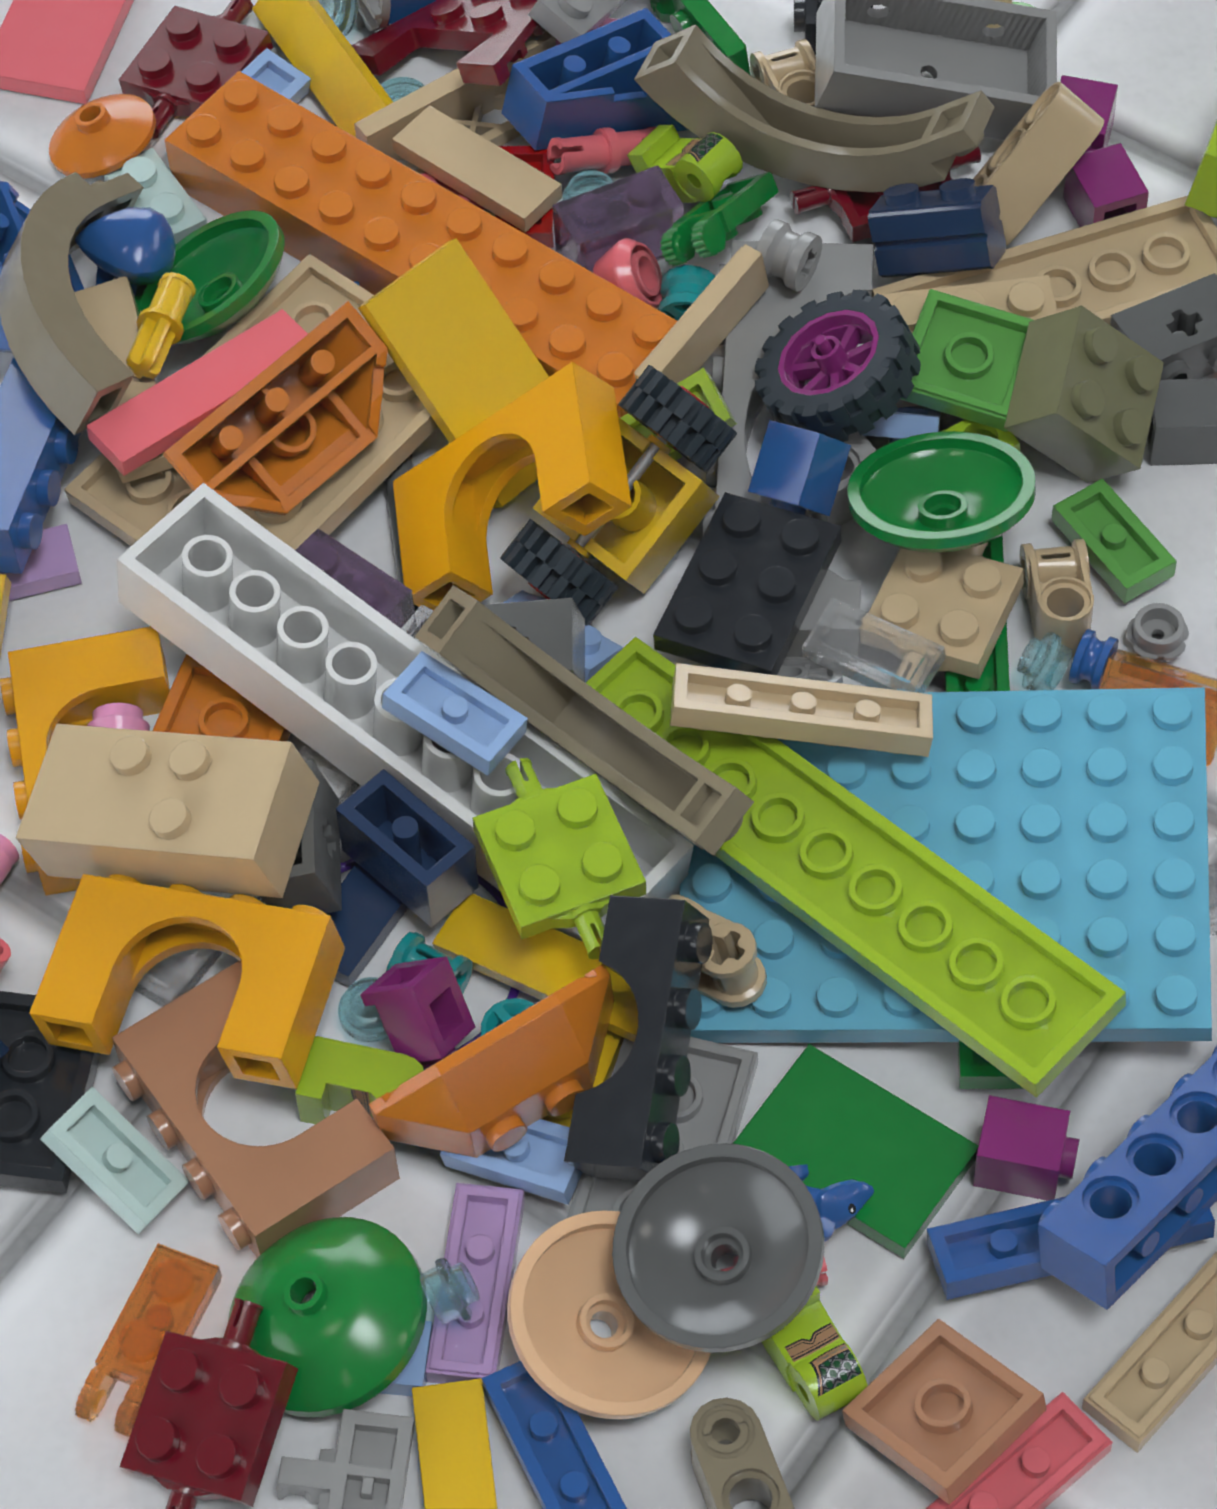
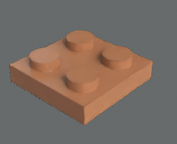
[842,1319,1047,1505]

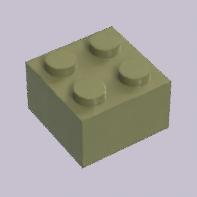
[1004,305,1164,483]

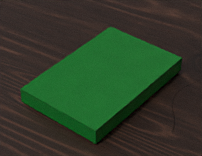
[733,1044,979,1259]

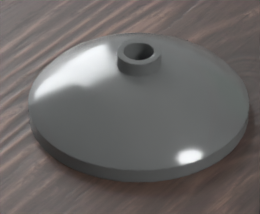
[612,1143,824,1353]

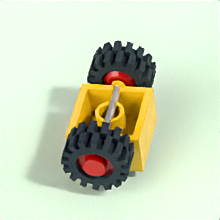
[500,365,737,626]

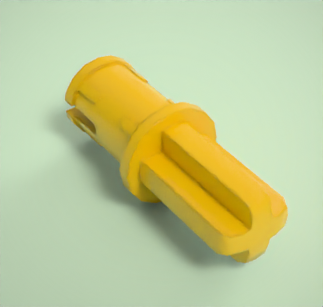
[126,272,196,379]

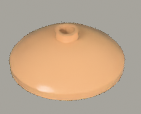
[507,1210,711,1419]

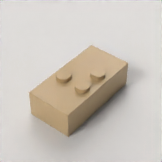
[15,724,319,898]

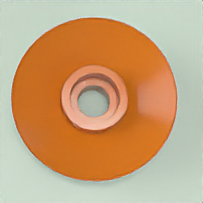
[49,94,156,179]

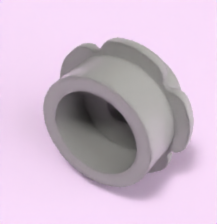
[1126,603,1189,661]

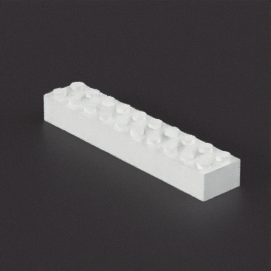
[117,483,694,950]

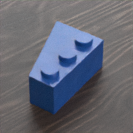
[501,8,689,150]

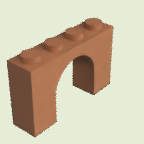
[112,961,400,1258]

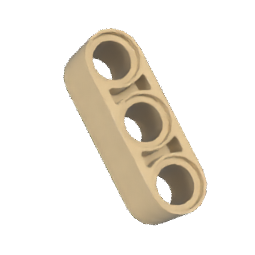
[973,82,1104,246]

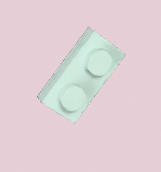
[103,147,207,244]
[40,1087,190,1234]

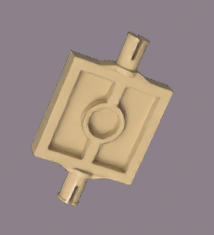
[859,542,1024,692]

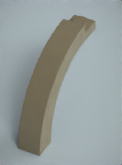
[634,25,995,192]
[0,172,144,435]
[415,585,754,856]

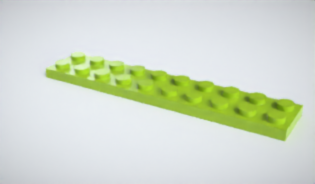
[586,637,1126,1098]

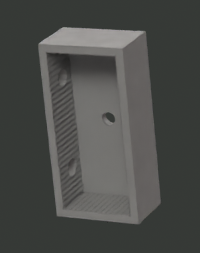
[815,0,1057,140]

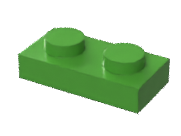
[1051,478,1177,603]

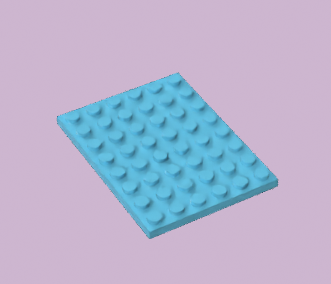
[680,687,1212,1043]

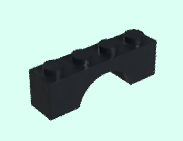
[564,895,713,1181]

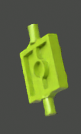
[472,758,646,960]

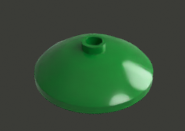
[134,210,285,345]
[847,431,1036,552]
[228,1217,427,1417]

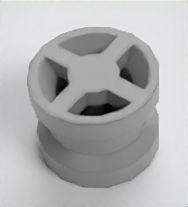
[756,219,822,292]

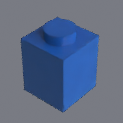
[748,420,851,517]

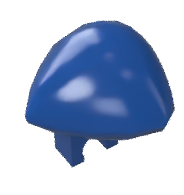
[75,207,176,296]

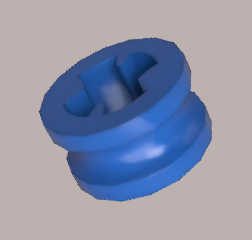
[1069,628,1119,689]

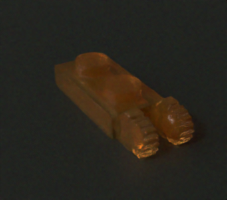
[74,1243,222,1437]

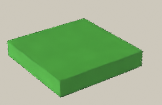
[900,289,1033,432]

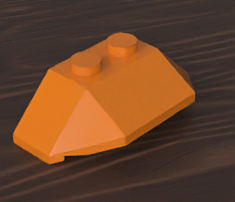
[163,301,388,516]
[369,964,615,1158]

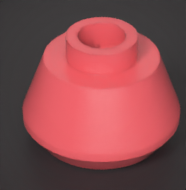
[593,238,663,309]

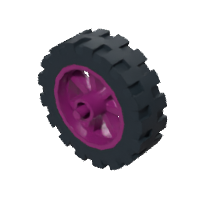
[755,290,921,442]

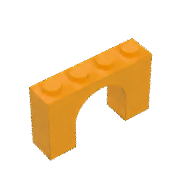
[393,362,632,614]
[0,626,170,896]
[29,874,345,1090]

